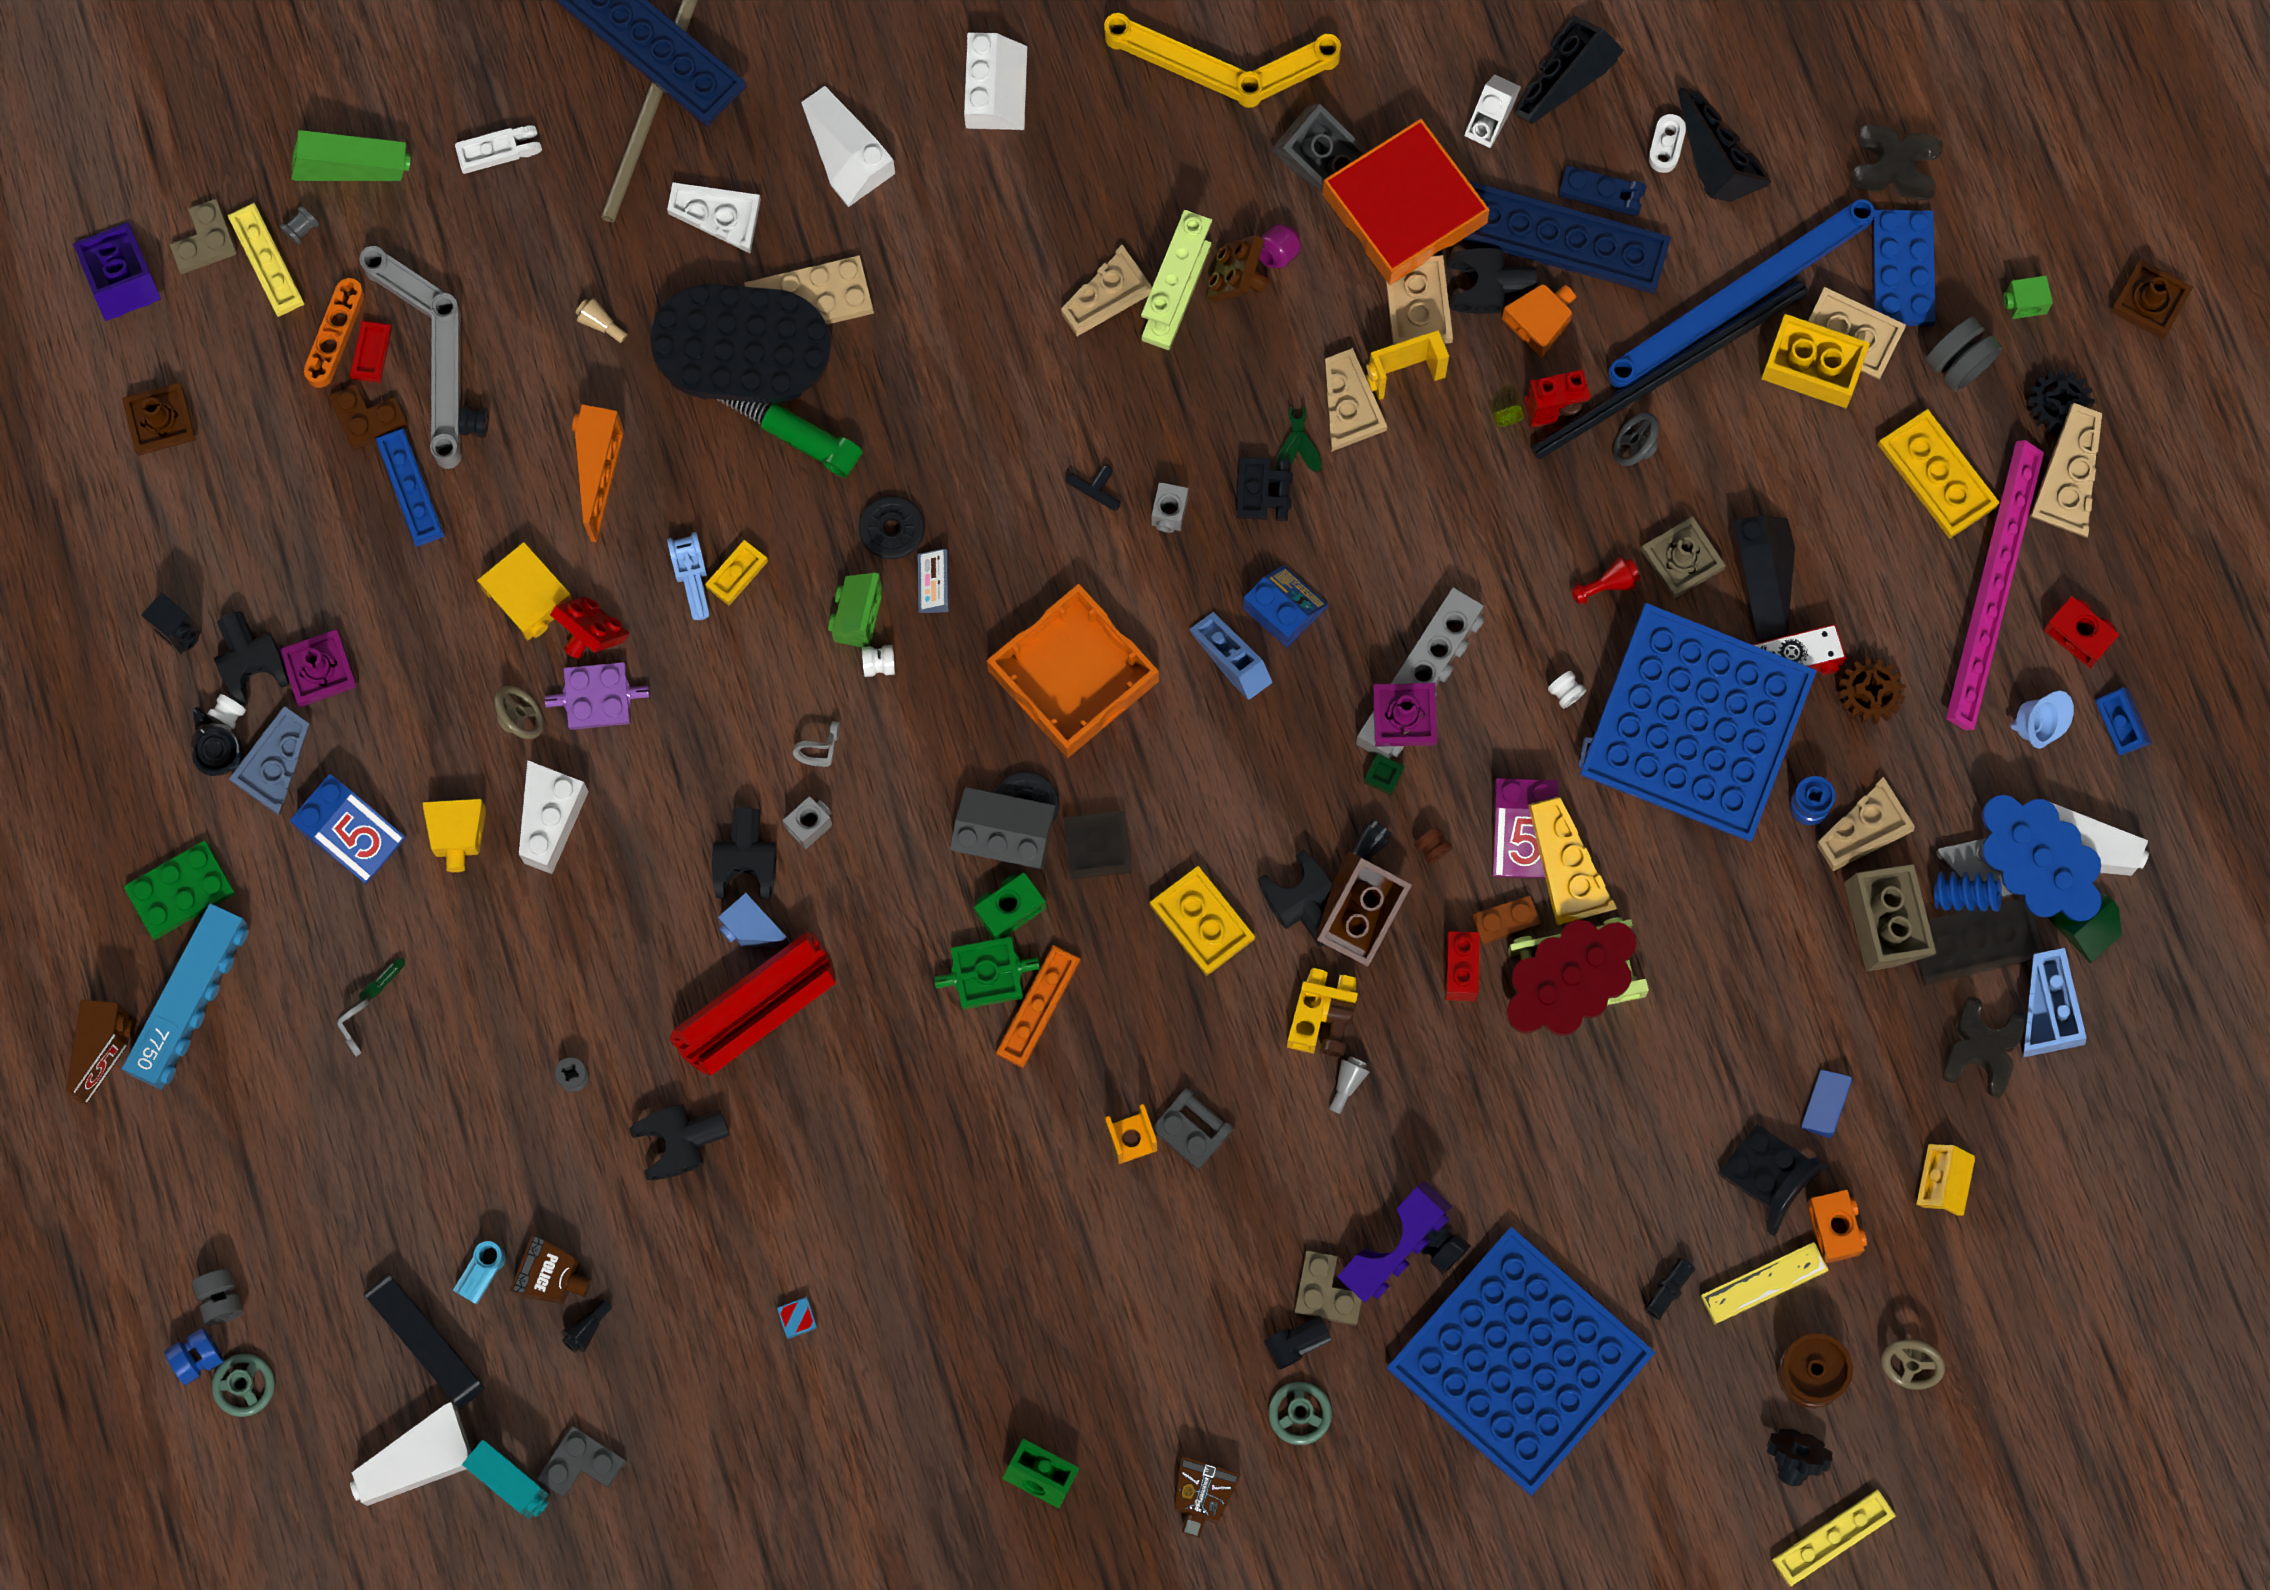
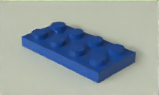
[1872,210,1935,326]

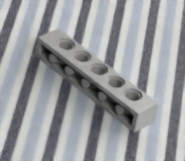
[1356,588,1485,759]

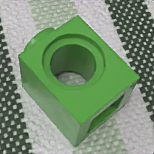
[2003,276,2053,319]

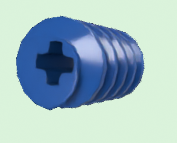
[1934,871,2002,912]

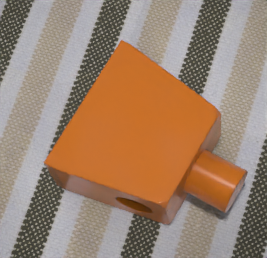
[1502,284,1576,358]

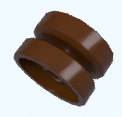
[1777,1333,1853,1409]

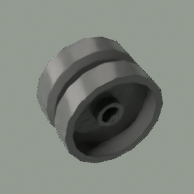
[1925,316,2003,392]

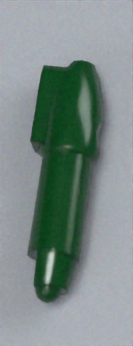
[359,958,405,1001]

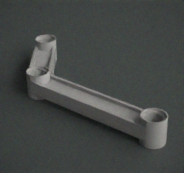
[359,246,462,469]

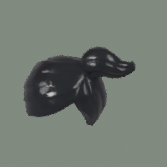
[190,707,244,776]

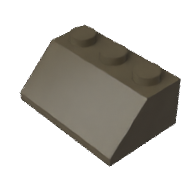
[1844,864,1936,972]

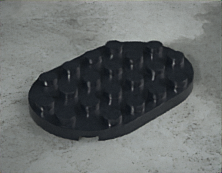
[650,284,831,403]

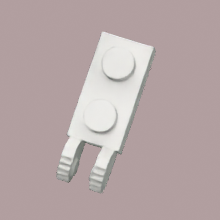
[455,125,542,174]

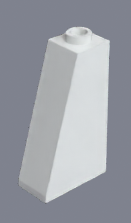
[2050,802,2149,876]
[350,1402,472,1506]

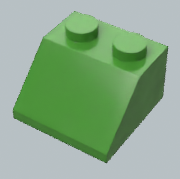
[828,573,883,648]

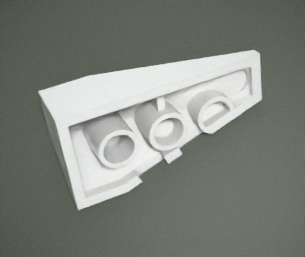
[801,86,895,207]

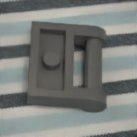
[1152,1087,1235,1171]

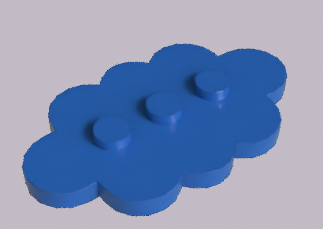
[1981,795,2102,922]

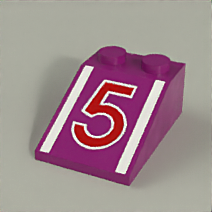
[1493,778,1558,879]

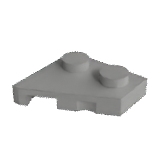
[1936,838,2012,899]

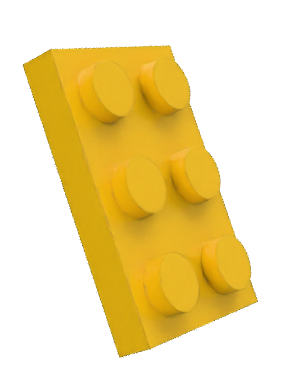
[1149,866,1255,976]

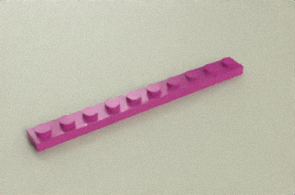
[1946,440,2044,730]

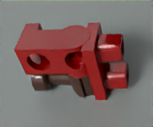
[1523,369,1591,428]

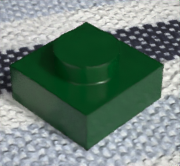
[1364,754,1405,796]

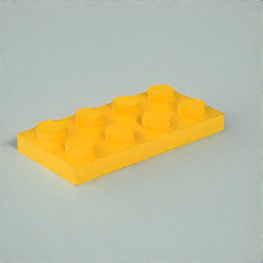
[1878,409,2000,539]

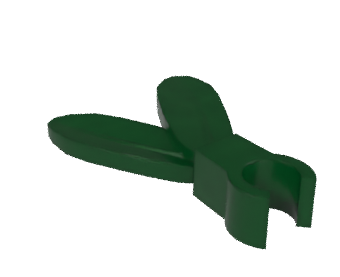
[1276,406,1322,473]

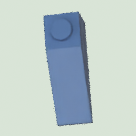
[1189,612,1273,700]

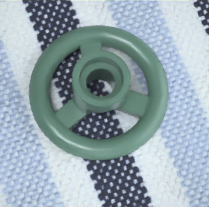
[212,1353,275,1417]
[1268,1382,1332,1445]

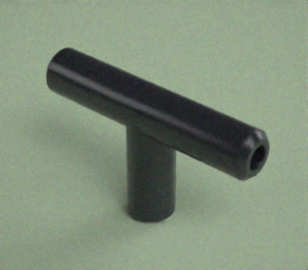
[1065,465,1121,511]

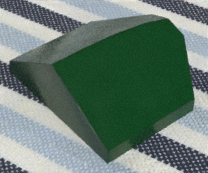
[2048,894,2122,963]

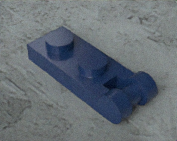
[1559,166,1647,216]

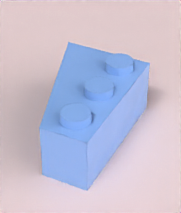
[2023,948,2087,1058]

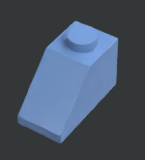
[718,893,789,948]

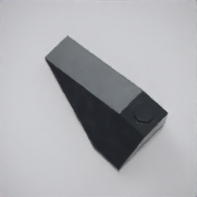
[1514,15,1624,124]
[1678,87,1771,202]
[1728,515,1795,643]

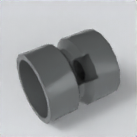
[191,1269,244,1326]

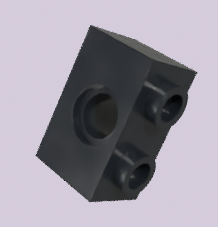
[141,593,201,655]

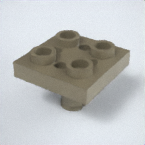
[1641,517,1726,599]

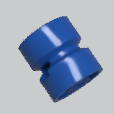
[1790,776,1835,825]
[164,1327,224,1386]

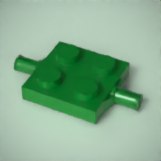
[934,937,1040,1010]

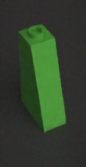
[291,130,410,181]

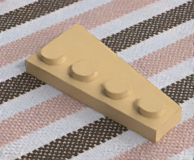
[2029,403,2102,538]

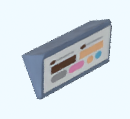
[918,549,949,613]

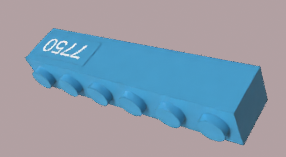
[122,904,249,1090]

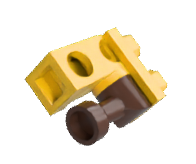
[1287,968,1358,1057]

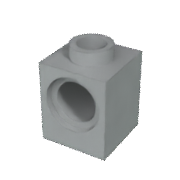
[1152,482,1189,533]
[782,796,832,850]

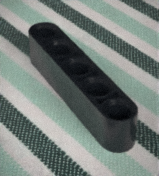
[363,1273,485,1410]

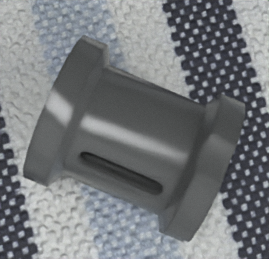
[279,206,319,246]

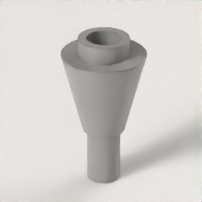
[1329,1056,1370,1114]

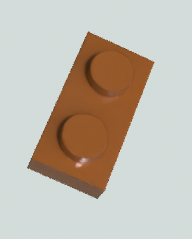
[1471,896,1540,946]

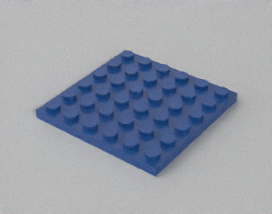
[1579,603,1817,842]
[1386,1227,1656,1497]

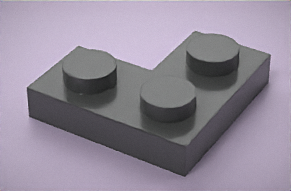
[537,1426,627,1498]

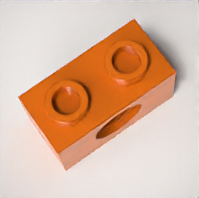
[1806,1190,1867,1264]

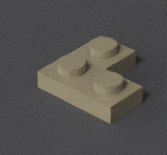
[169,199,237,275]
[1295,1250,1362,1326]

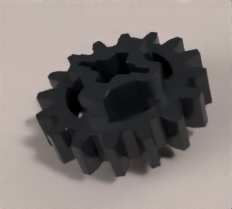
[2027,369,2095,435]

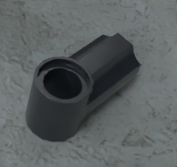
[1263,1316,1332,1370]

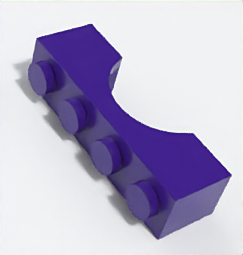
[1337,1181,1453,1303]

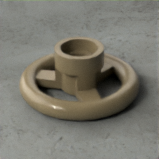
[494,686,544,739]
[1881,1339,1945,1390]

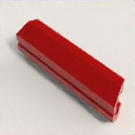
[670,932,836,1075]

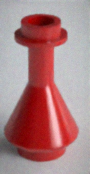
[1571,557,1640,605]

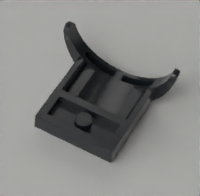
[1719,1124,1830,1236]

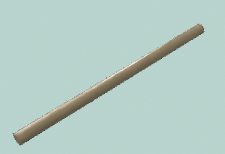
[601,0,698,223]

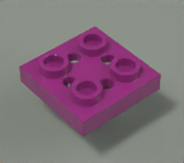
[279,629,357,707]
[1373,683,1437,747]

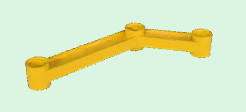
[1104,13,1341,108]

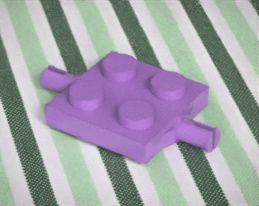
[545,662,650,730]

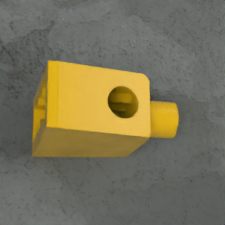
[423,799,486,872]

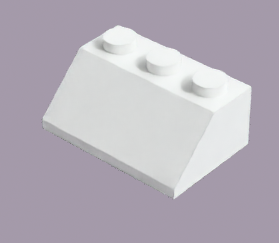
[964,33,1027,130]

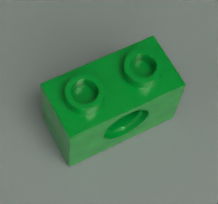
[974,873,1046,940]
[1002,1439,1080,1509]

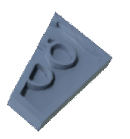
[229,706,310,816]

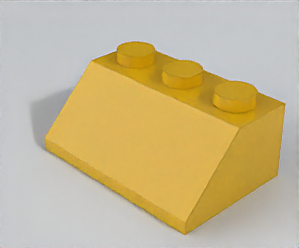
[1761,314,1870,408]

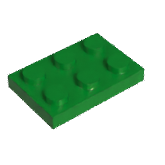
[123,840,236,941]

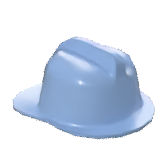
[2010,690,2074,749]

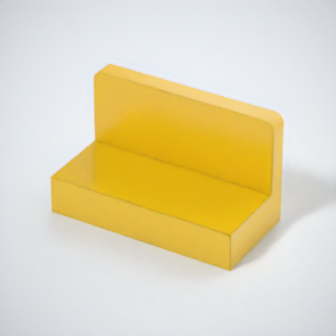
[1916,1144,1975,1216]

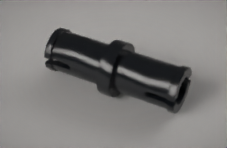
[1643,1258,1695,1320]

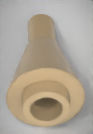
[575,298,628,343]

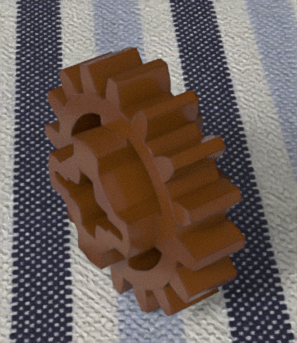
[1838,658,1906,725]

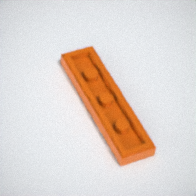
[996,945,1081,1069]

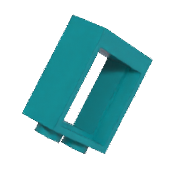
[462,1440,550,1519]

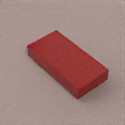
[350,320,392,383]

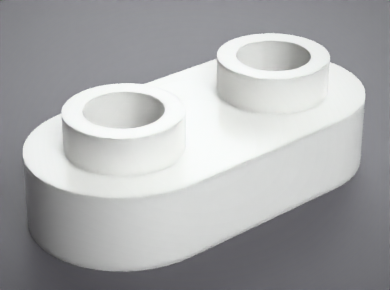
[1649,114,1686,173]

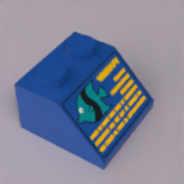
[1243,565,1328,648]

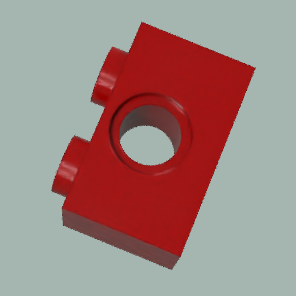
[2043,596,2120,669]
[1445,931,1480,1001]

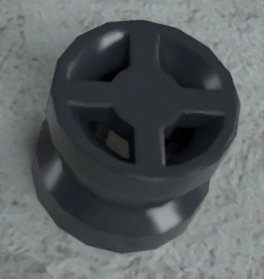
[459,406,489,438]

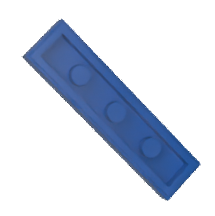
[375,428,445,547]

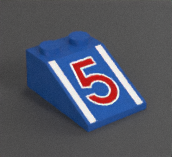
[289,774,406,884]

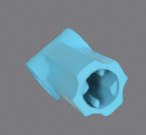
[453,1241,506,1305]

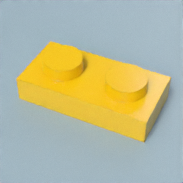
[705,540,768,606]

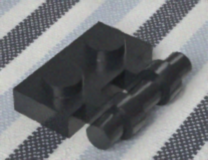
[1237,457,1293,522]

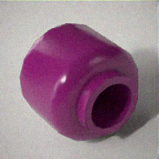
[1259,224,1301,269]

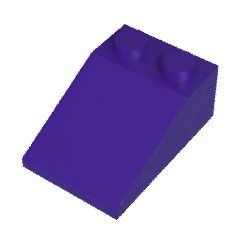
[73,222,161,321]

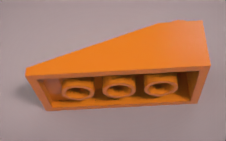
[572,404,624,543]

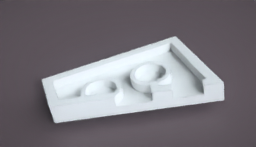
[667,183,761,253]

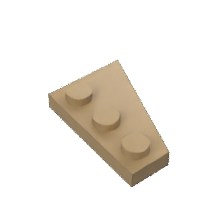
[1061,245,1152,336]
[1818,777,1915,871]

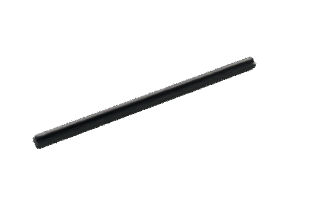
[1531,281,1808,459]

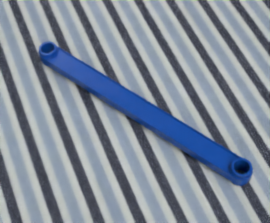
[1608,199,1875,389]

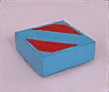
[777,1297,818,1339]

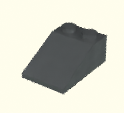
[1271,104,1369,192]

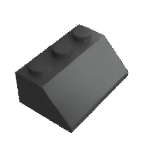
[950,787,1056,869]

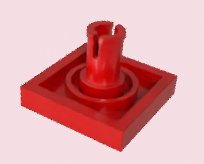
[550,596,630,659]

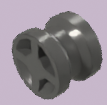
[555,1057,589,1093]

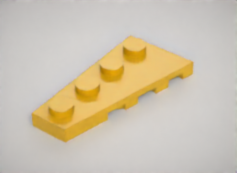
[1528,797,1617,925]

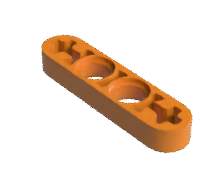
[304,278,365,388]

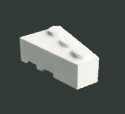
[519,761,589,874]

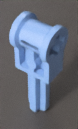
[667,532,710,620]

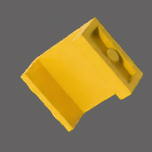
[1365,330,1449,400]
[477,542,573,641]

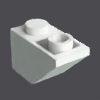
[1464,75,1521,148]

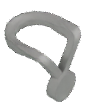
[792,721,840,767]
[337,999,370,1057]

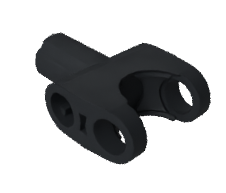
[1447,248,1537,314]
[214,611,290,706]
[712,807,777,899]
[1258,850,1333,947]
[629,1105,730,1181]

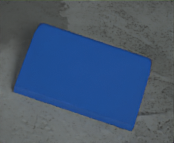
[2095,687,2152,755]
[1801,1070,1853,1139]

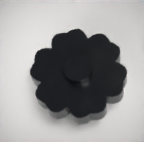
[1767,1429,1833,1486]

